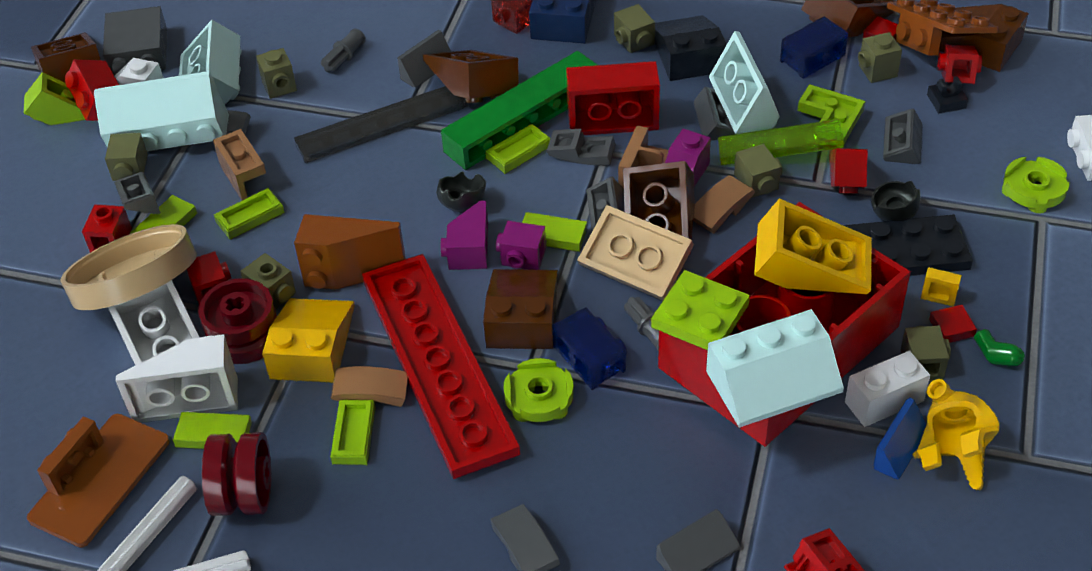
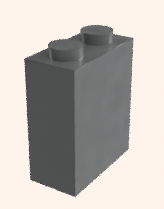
[103,6,167,76]

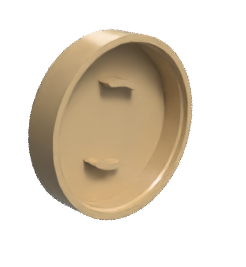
[61,224,197,310]

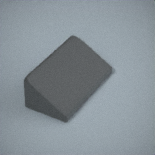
[397,30,451,87]
[694,87,739,140]
[883,108,922,164]
[114,172,160,214]
[586,176,624,231]
[656,509,740,571]

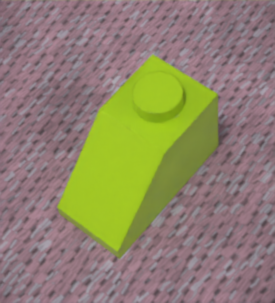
[24,72,85,125]

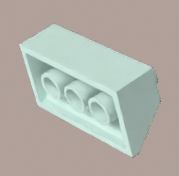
[94,71,229,151]

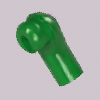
[974,329,1025,366]

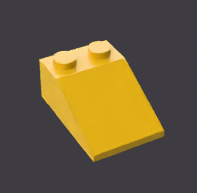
[754,198,872,294]
[262,298,355,383]

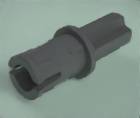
[321,28,366,72]
[624,297,659,352]

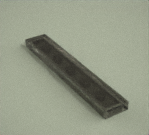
[294,86,470,163]

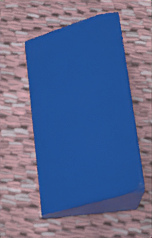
[873,397,926,479]

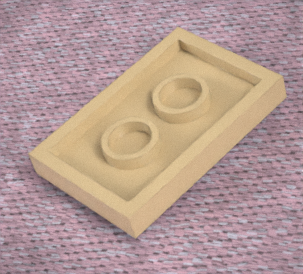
[577,205,694,301]

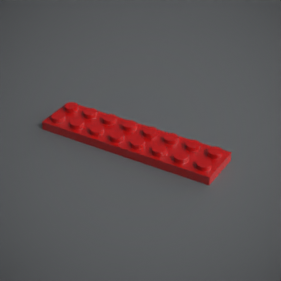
[362,254,520,479]

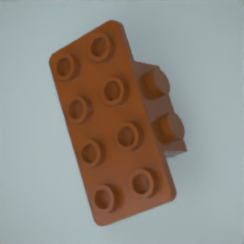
[887,0,998,56]
[27,413,170,548]

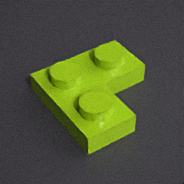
[797,84,865,146]

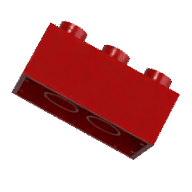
[658,202,911,447]

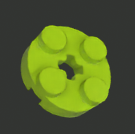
[1002,157,1069,213]
[504,358,574,422]

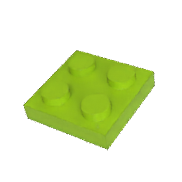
[651,270,750,350]

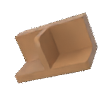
[618,126,669,189]
[213,129,266,200]

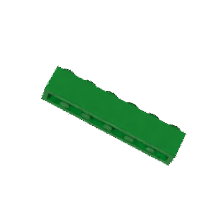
[441,51,597,170]

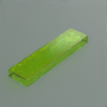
[718,119,844,165]

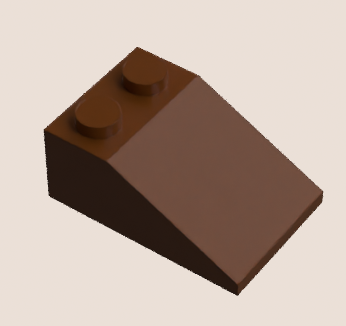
[294,214,406,290]

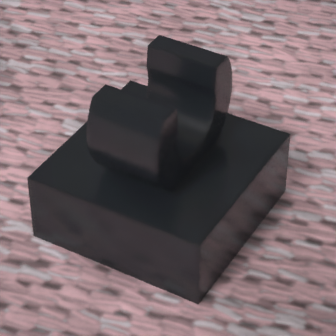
[927,76,968,114]

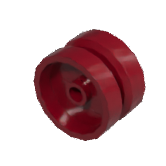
[198,278,277,364]
[202,432,272,516]

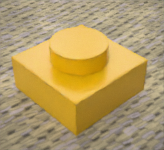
[920,267,962,307]

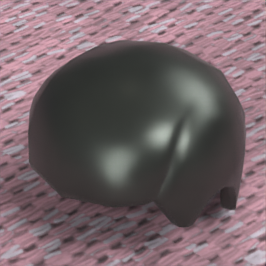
[436,171,486,212]
[871,181,921,221]

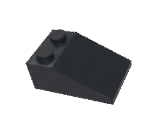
[655,15,727,81]

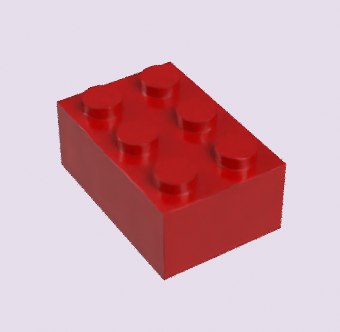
[566,61,660,135]

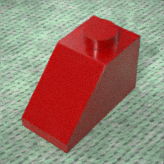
[829,148,868,193]

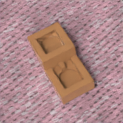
[693,175,755,234]
[331,366,408,407]

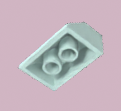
[179,20,242,104]
[709,31,780,139]
[706,309,844,428]

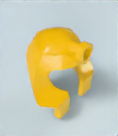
[913,379,1000,491]

